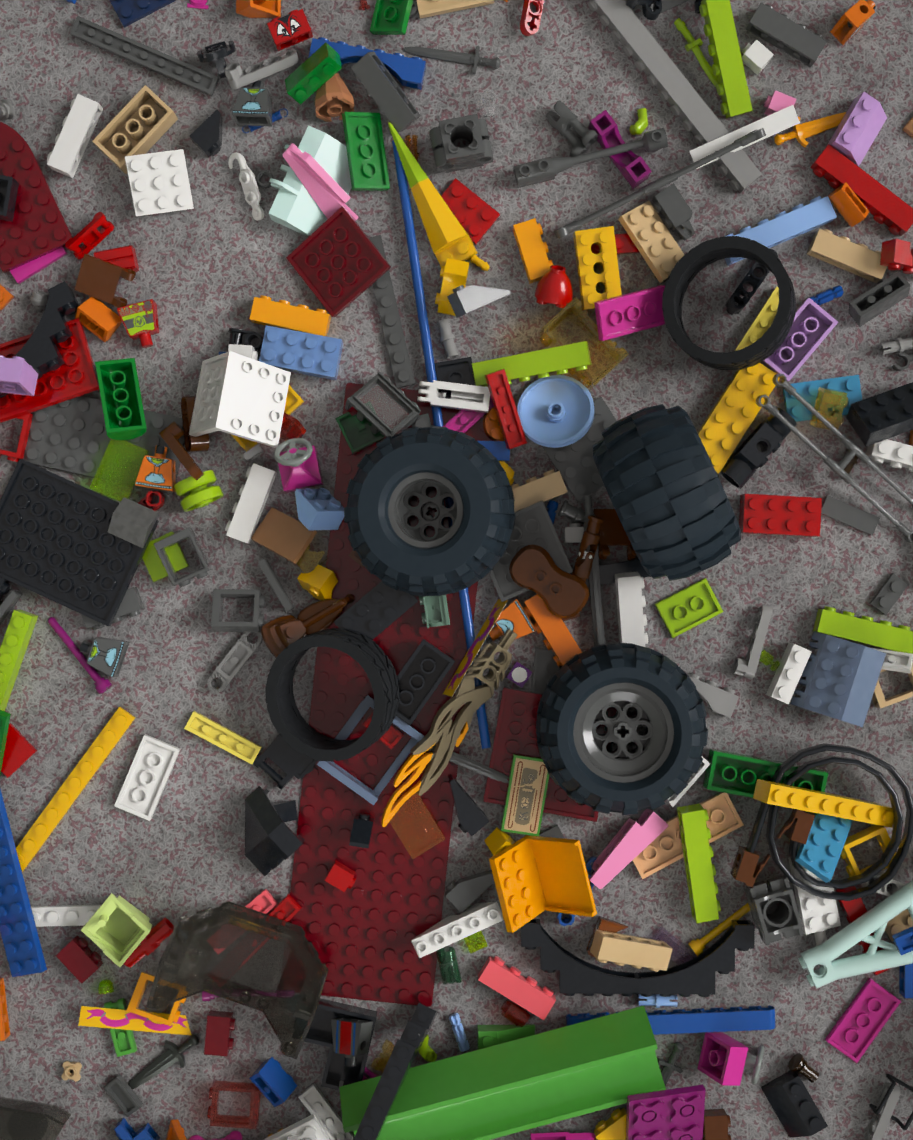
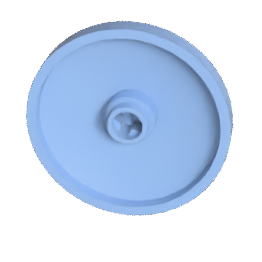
[517,375,594,448]

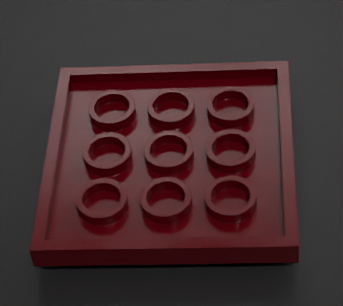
[286,206,391,318]

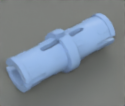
[638,994,678,1008]

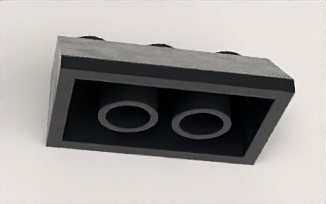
[761,1070,828,1138]

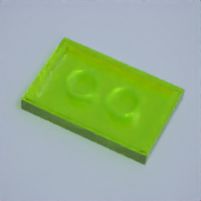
[90,439,149,502]

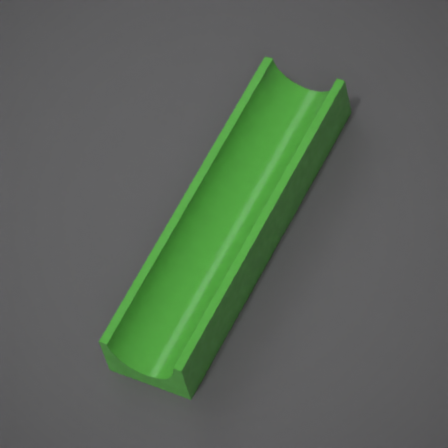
[339,1006,666,1140]

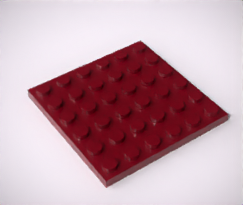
[483,687,617,822]

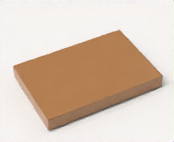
[251,507,317,564]

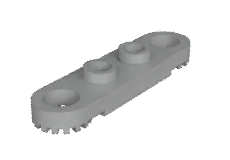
[207,631,263,693]

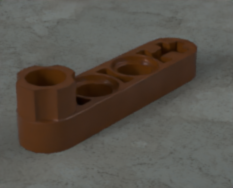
[159,421,204,481]

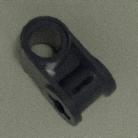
[226,328,263,352]

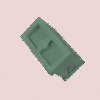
[419,595,450,628]

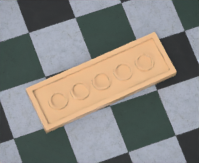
[632,792,744,879]

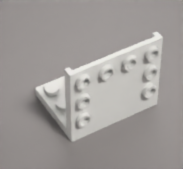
[189,351,291,448]

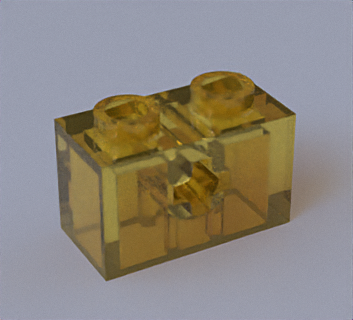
[810,387,848,430]

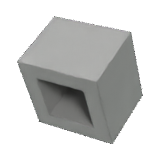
[565,523,585,543]

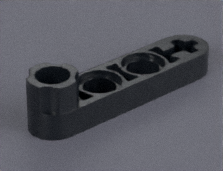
[725,249,778,315]

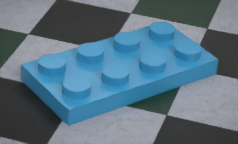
[783,375,862,422]
[795,813,853,883]

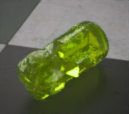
[759,649,780,671]

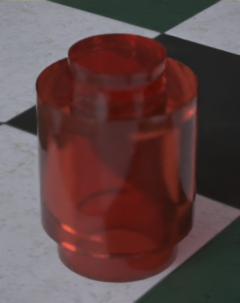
[501,1000,530,1027]

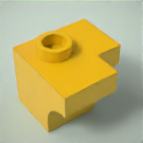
[297,564,338,601]

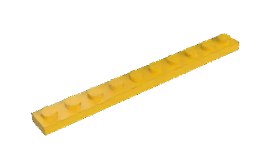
[16,707,135,873]

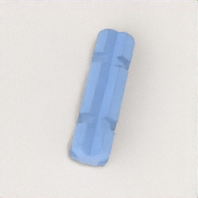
[449,1013,470,1052]

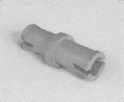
[437,319,459,359]
[878,337,913,355]

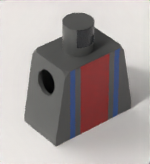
[331,1017,373,1066]

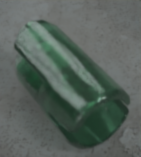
[436,947,462,985]

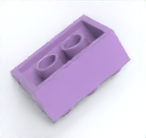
[828,92,887,167]

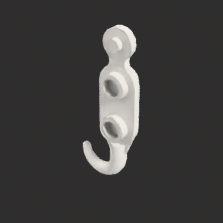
[228,152,264,220]

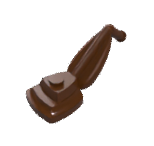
[261,594,354,658]

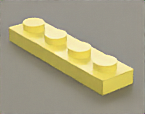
[734,287,779,351]
[184,711,262,764]

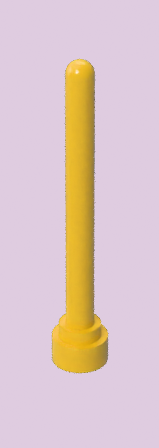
[688,903,750,956]

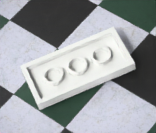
[114,734,181,821]

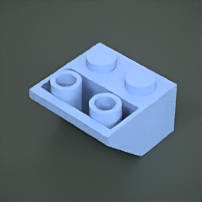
[295,488,344,531]

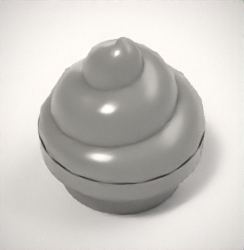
[30,291,48,312]

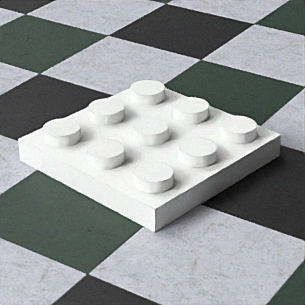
[125,149,194,216]

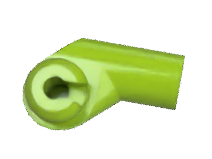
[629,108,648,135]
[418,1035,437,1062]

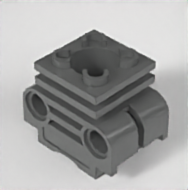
[429,114,493,173]
[744,875,804,945]

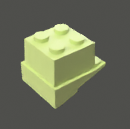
[81,893,152,967]

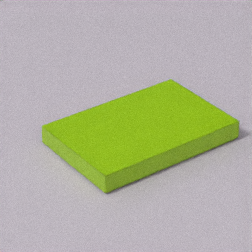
[655,578,723,638]

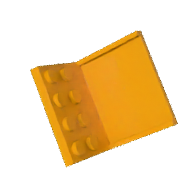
[489,835,597,933]

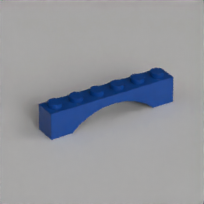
[308,37,426,90]

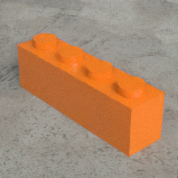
[523,594,582,667]

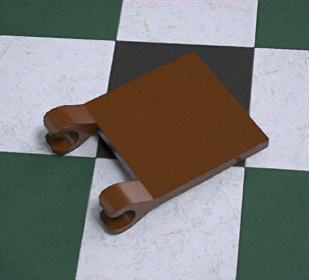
[74,254,136,308]
[593,509,637,560]

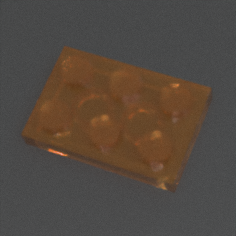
[382,793,446,859]

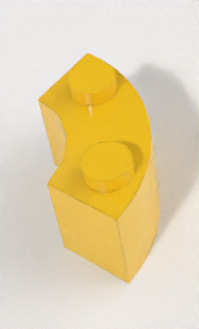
[435,258,470,316]

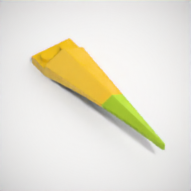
[388,122,478,266]

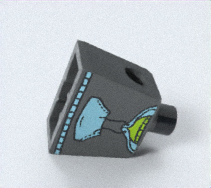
[232,80,272,127]
[80,637,130,678]

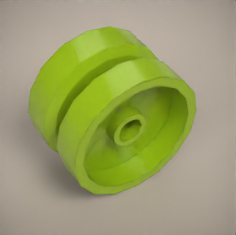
[173,470,224,512]

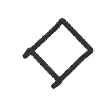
[869,1074,913,1131]

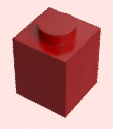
[324,860,356,893]

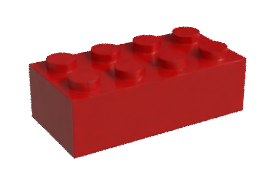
[739,494,822,537]

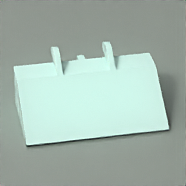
[269,125,352,237]

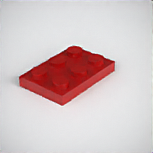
[441,178,500,245]

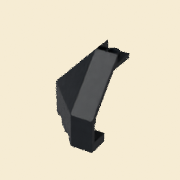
[245,786,305,876]

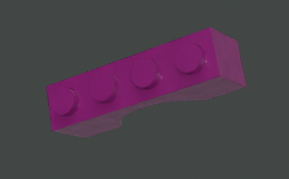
[588,110,652,189]

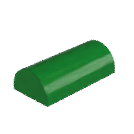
[95,358,147,440]

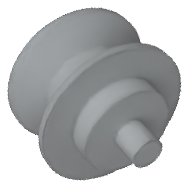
[0,99,15,121]

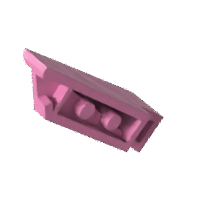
[283,143,359,221]

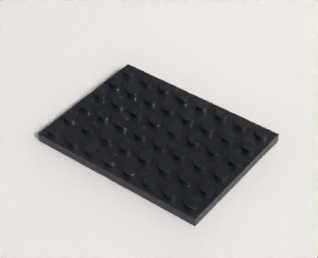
[0,459,159,626]

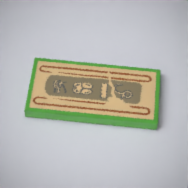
[500,754,549,836]

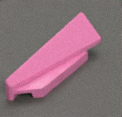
[589,808,668,889]

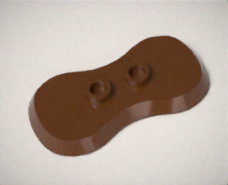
[509,544,589,619]

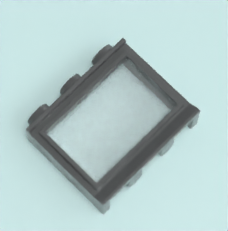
[345,372,421,437]

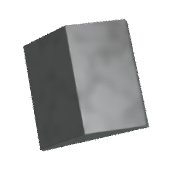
[108,497,159,548]

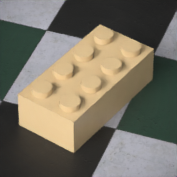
[92,85,178,174]

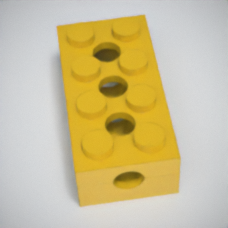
[573,226,622,310]

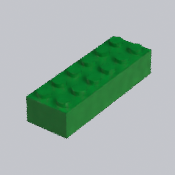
[703,748,828,798]

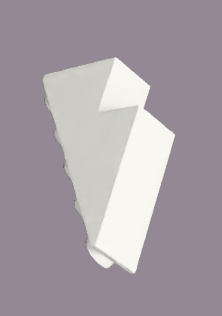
[411,901,504,958]

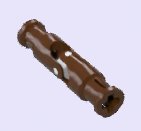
[572,515,605,583]

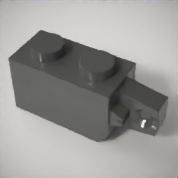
[652,183,695,241]

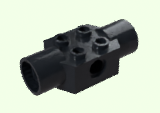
[720,407,797,489]

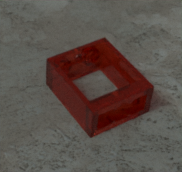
[207,1081,261,1129]

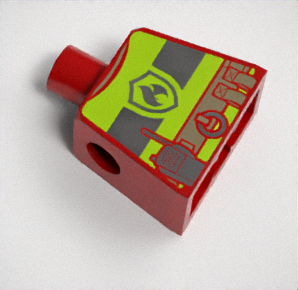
[117,299,159,348]

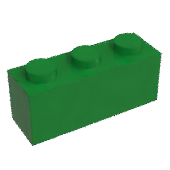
[285,43,342,105]

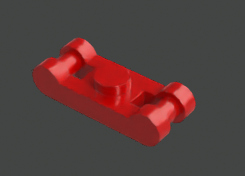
[65,212,114,260]

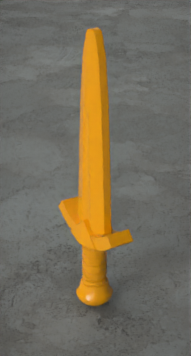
[774,112,846,147]

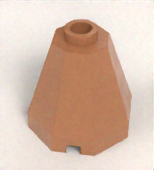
[315,73,354,122]

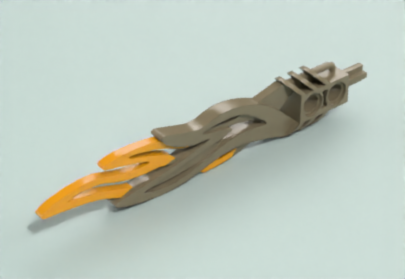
[381,629,517,827]

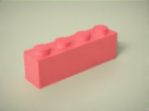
[478,956,556,1020]

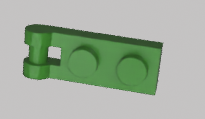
[104,998,137,1057]

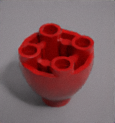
[535,265,573,308]

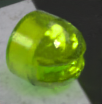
[98,979,114,995]

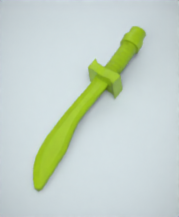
[674,18,718,87]

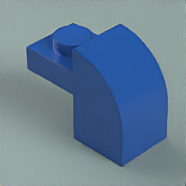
[114,1118,160,1140]

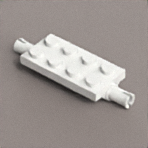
[788,843,841,946]

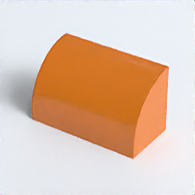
[828,182,869,227]
[75,296,122,342]

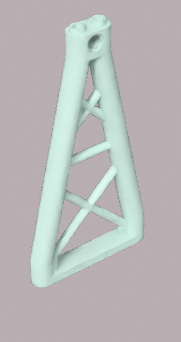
[798,880,913,989]

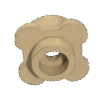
[61,1061,82,1082]

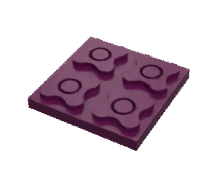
[626,1084,706,1140]

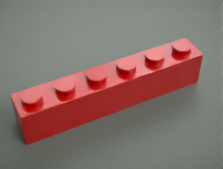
[810,144,913,236]

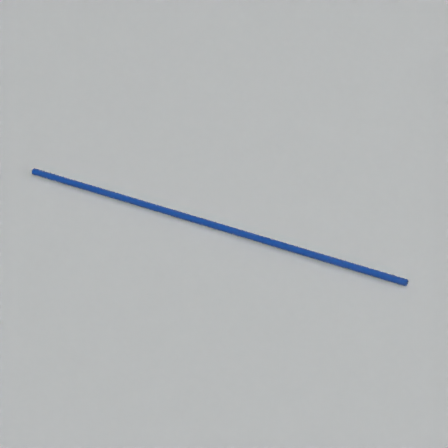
[392,140,491,749]

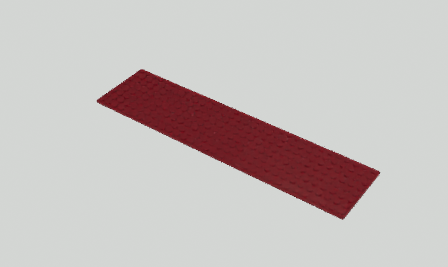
[280,383,493,1007]

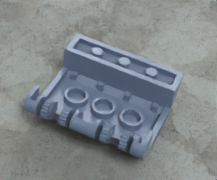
[790,631,886,727]

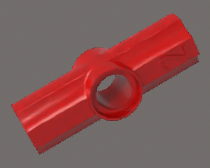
[123,917,176,968]

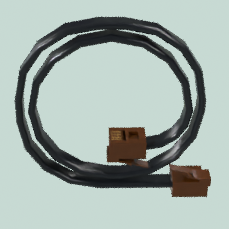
[730,743,913,901]

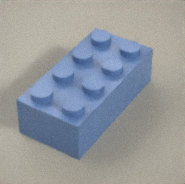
[259,325,343,380]

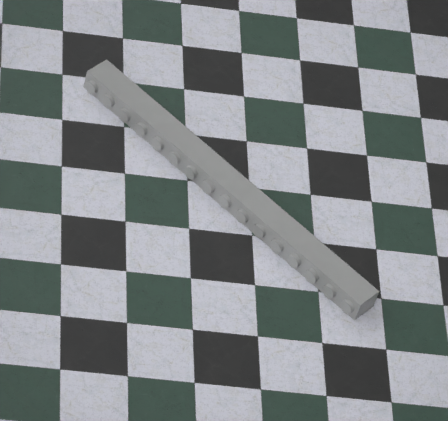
[587,0,762,193]

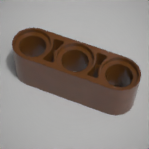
[181,396,209,452]

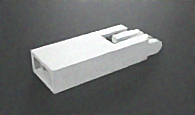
[417,380,490,413]

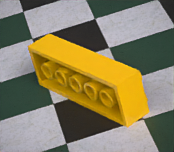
[697,363,781,474]

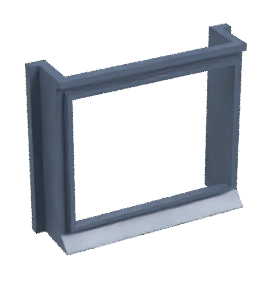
[317,695,424,805]

